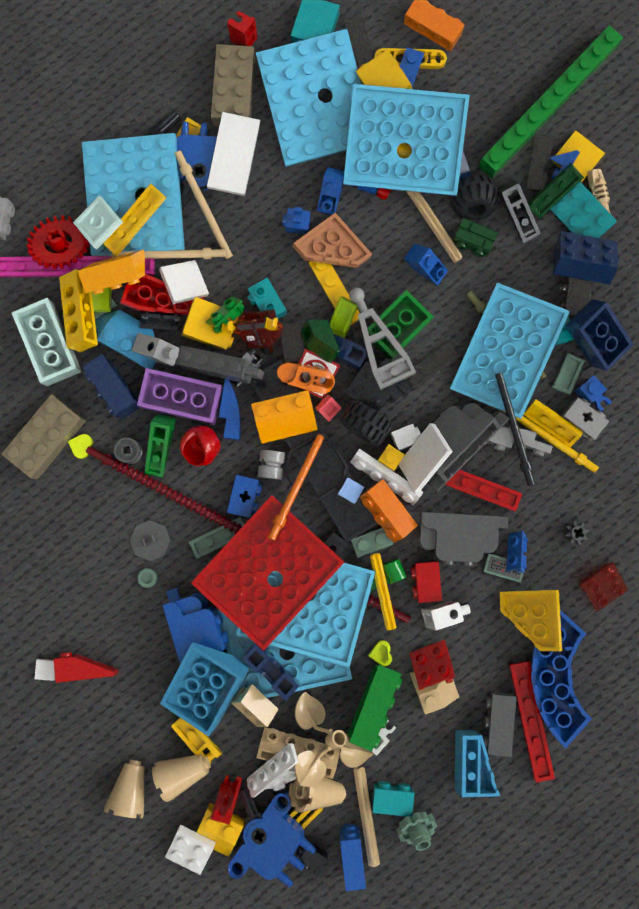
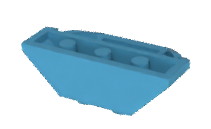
[95,310,157,369]

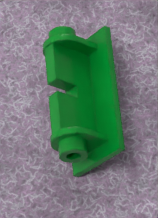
[205,297,244,334]

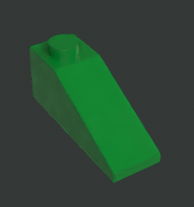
[144,414,176,478]

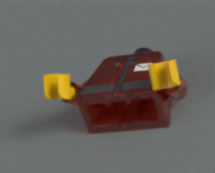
[222,309,284,355]

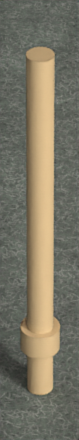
[174,150,233,259]
[112,248,227,259]

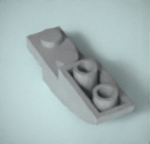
[484,427,553,457]

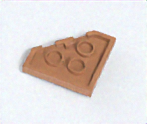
[292,213,372,268]

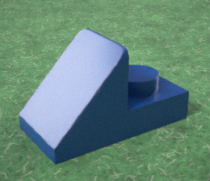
[549,150,580,179]

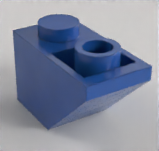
[317,167,345,215]
[404,244,448,286]

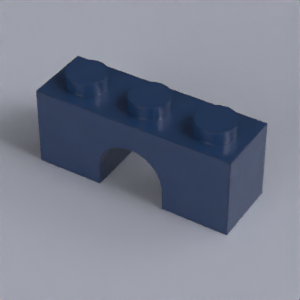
[242,643,300,701]

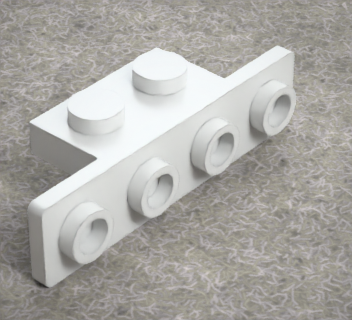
[247,743,298,797]

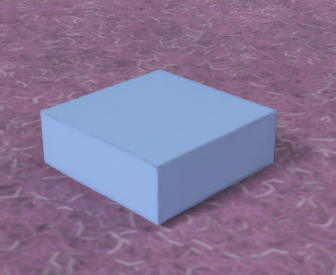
[338,478,364,504]

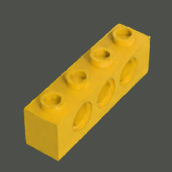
[59,269,98,352]

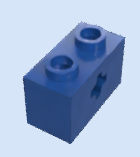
[227,475,262,518]

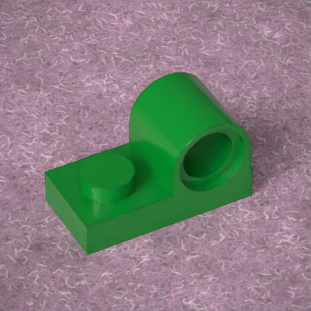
[371,558,406,591]

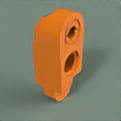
[277,362,335,394]

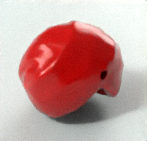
[179,426,221,467]

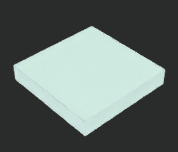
[73,195,123,249]

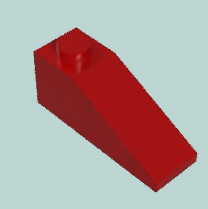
[53,652,118,683]

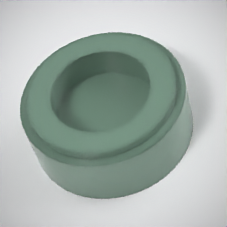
[138,568,158,588]

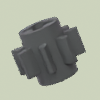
[563,521,589,545]

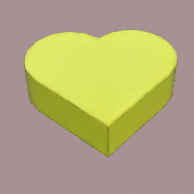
[68,434,93,459]
[368,640,392,666]

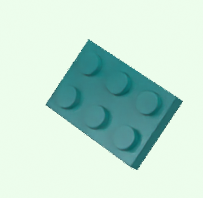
[551,182,617,238]

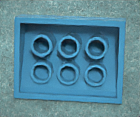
[160,642,250,737]

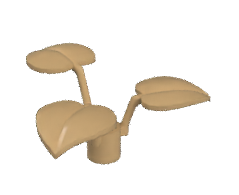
[294,692,374,787]

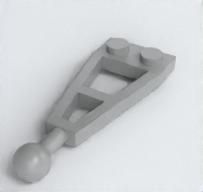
[349,288,416,390]

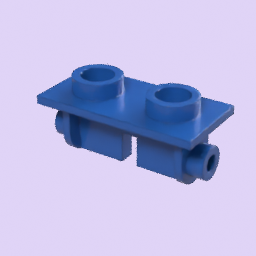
[507,531,528,573]

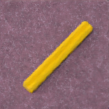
[370,553,396,630]

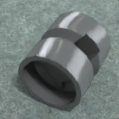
[114,438,144,464]

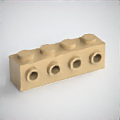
[256,727,340,779]

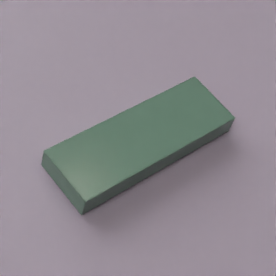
[189,517,244,559]

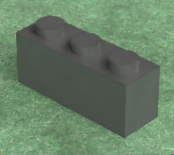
[482,691,516,757]

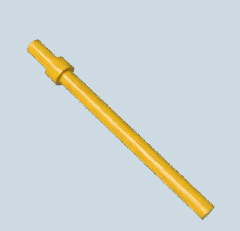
[504,412,599,473]

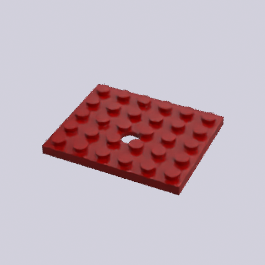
[191,495,344,651]

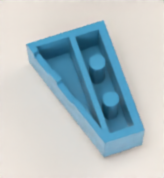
[454,730,500,797]

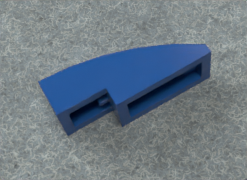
[219,379,241,441]

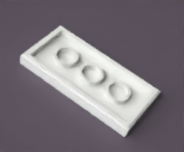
[207,112,260,196]

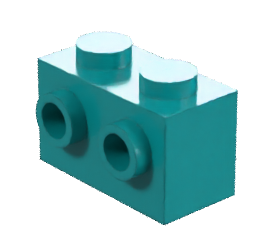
[247,278,287,322]

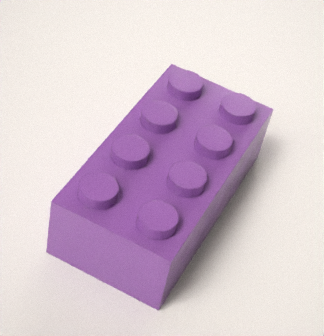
[137,368,223,425]

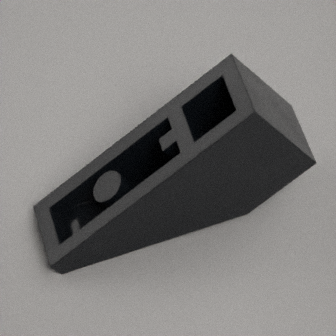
[497,180,541,243]

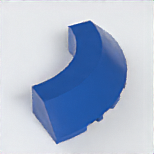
[531,610,592,749]

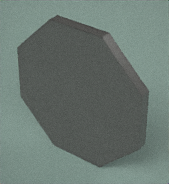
[130,520,171,561]

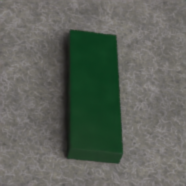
[528,163,584,219]

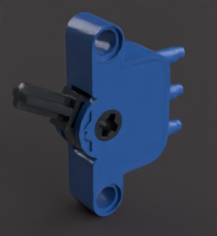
[177,122,217,210]
[228,787,316,887]

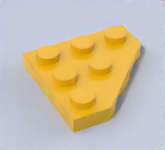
[500,590,562,651]

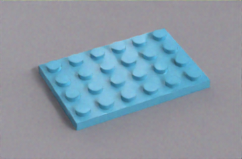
[450,283,570,419]

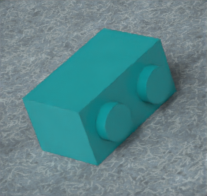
[372,781,415,817]

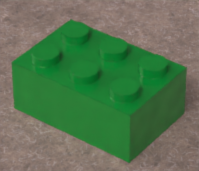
[367,290,434,361]

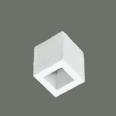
[390,424,421,451]

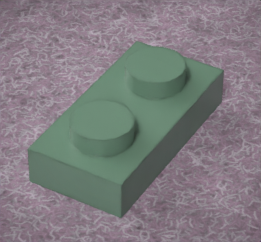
[351,528,393,558]

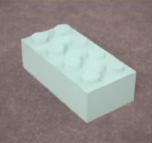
[12,298,82,386]

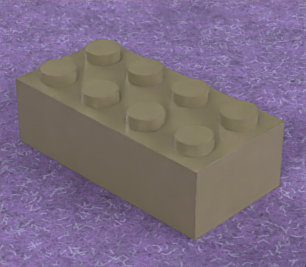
[211,44,256,127]
[2,394,86,479]

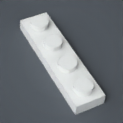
[350,449,423,505]

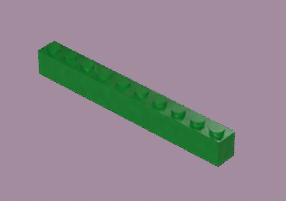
[478,25,623,179]

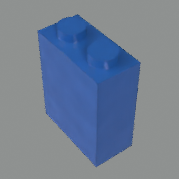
[339,824,366,891]

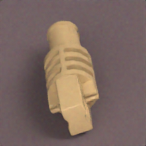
[588,169,611,214]

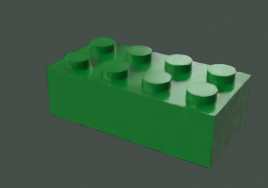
[347,664,402,752]

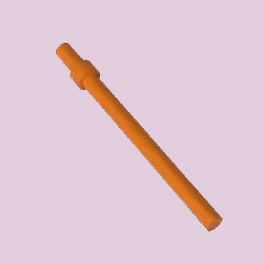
[268,434,324,541]

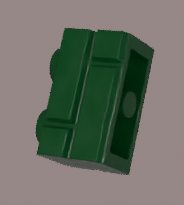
[453,218,498,257]

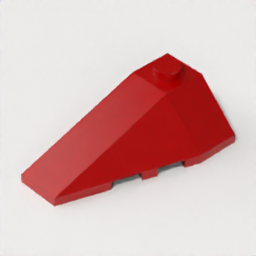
[120,274,204,314]

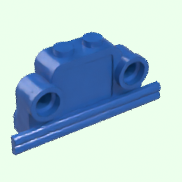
[163,588,229,664]

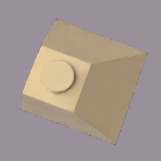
[410,671,459,714]

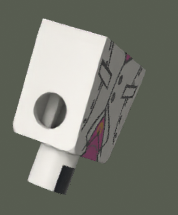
[421,601,470,630]

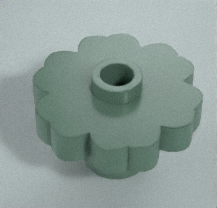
[396,812,437,851]

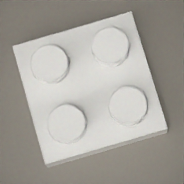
[165,825,216,875]

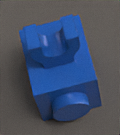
[282,207,311,235]
[574,375,612,412]

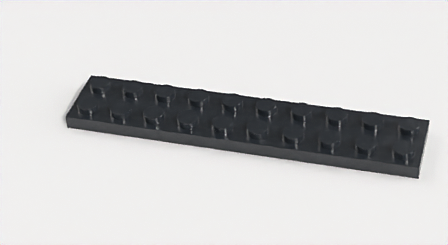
[250,359,378,542]

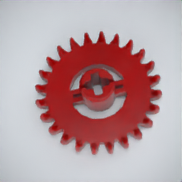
[26,215,90,269]

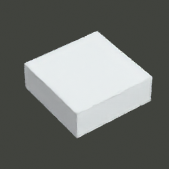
[35,659,55,681]

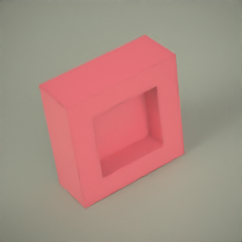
[315,394,341,422]

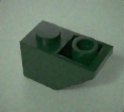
[300,320,340,363]

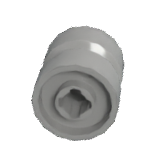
[257,450,285,480]

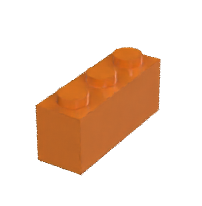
[404,0,465,52]
[359,479,418,543]

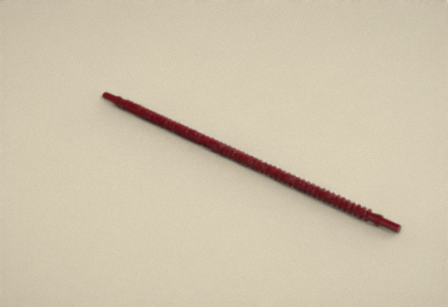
[86,446,411,624]

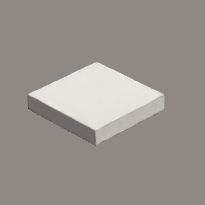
[159,260,209,304]

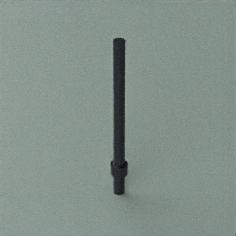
[495,372,535,486]

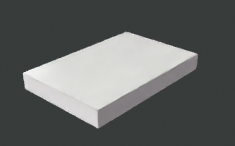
[398,423,453,492]

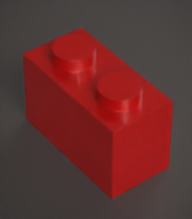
[411,561,442,603]

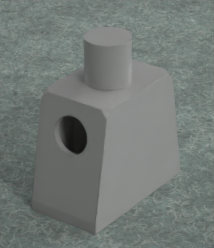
[132,333,179,366]

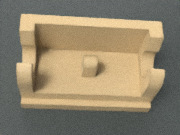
[231,684,278,727]

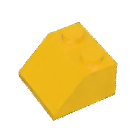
[196,803,245,857]

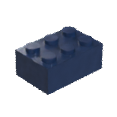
[553,231,618,285]
[566,299,634,371]
[83,354,140,419]

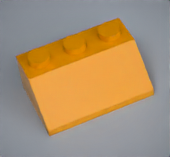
[77,249,145,295]
[251,390,318,444]

